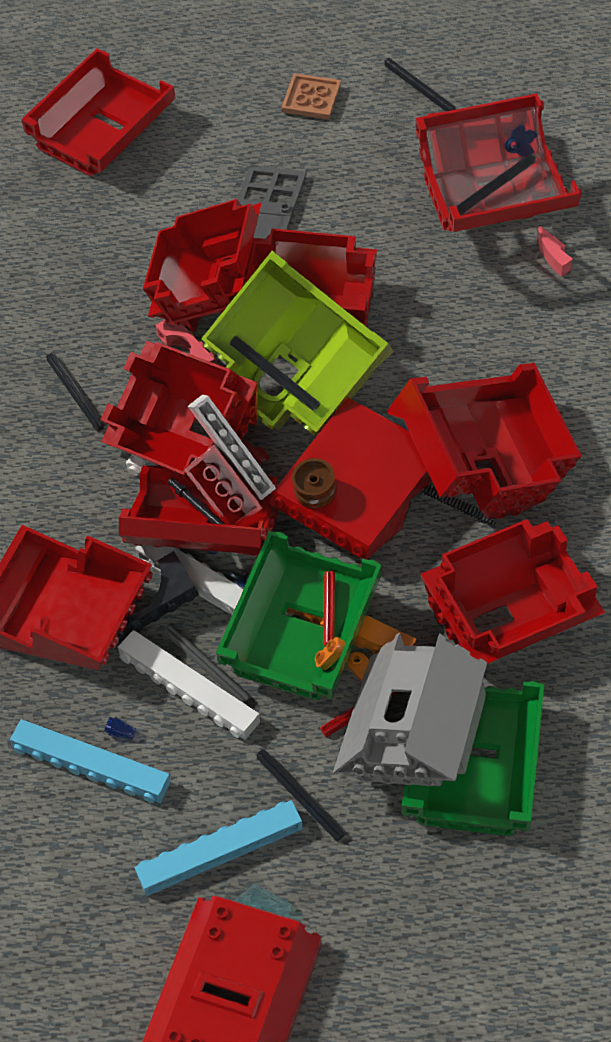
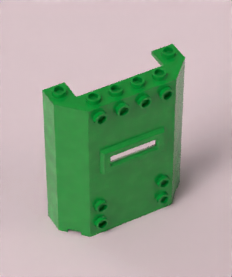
[216,531,382,701]
[402,681,544,836]

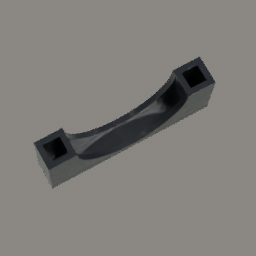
[117,551,199,642]

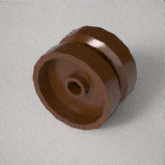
[292,458,337,509]

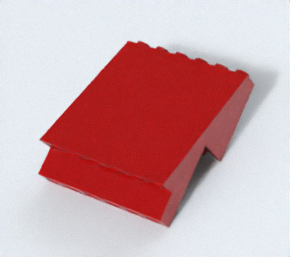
[270,397,432,560]
[0,525,153,670]

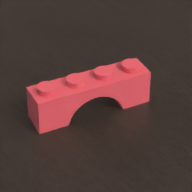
[155,320,216,363]

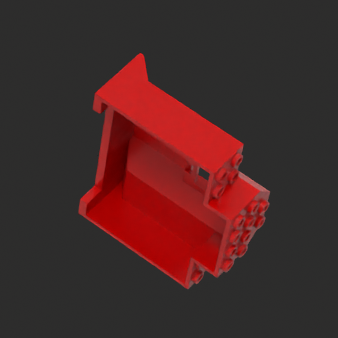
[387,362,582,519]

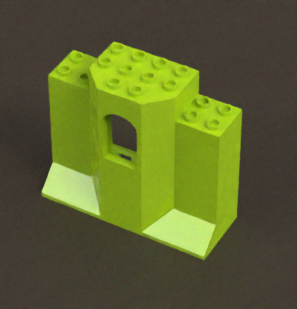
[202,251,394,436]

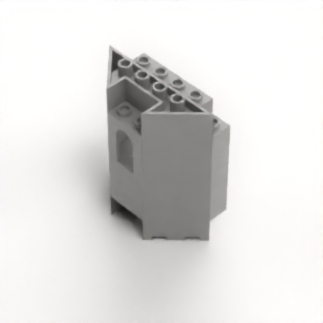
[333,632,487,786]

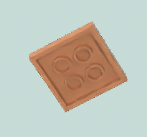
[281,73,341,120]

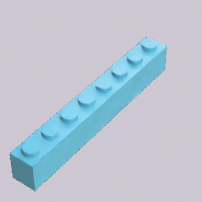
[10,719,171,803]
[135,800,303,896]

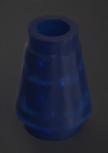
[104,717,136,740]

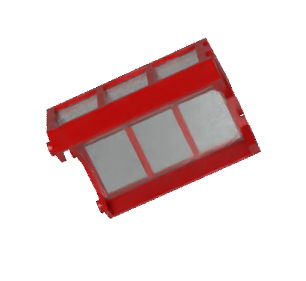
[415,93,582,232]

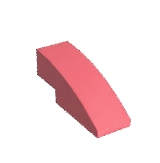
[537,226,573,277]

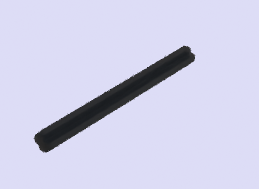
[384,58,456,112]
[456,153,537,216]
[230,336,320,411]
[46,352,104,431]
[256,749,344,841]

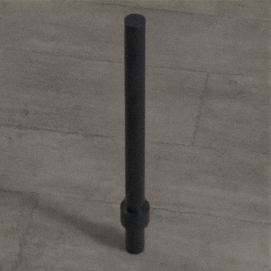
[168,478,225,525]

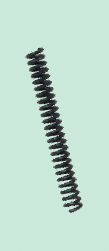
[420,485,497,526]

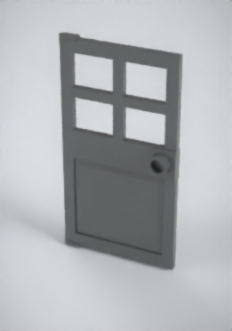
[238,164,307,239]

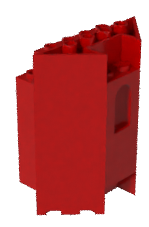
[143,199,262,332]
[242,228,377,328]
[100,341,257,478]
[421,519,606,664]

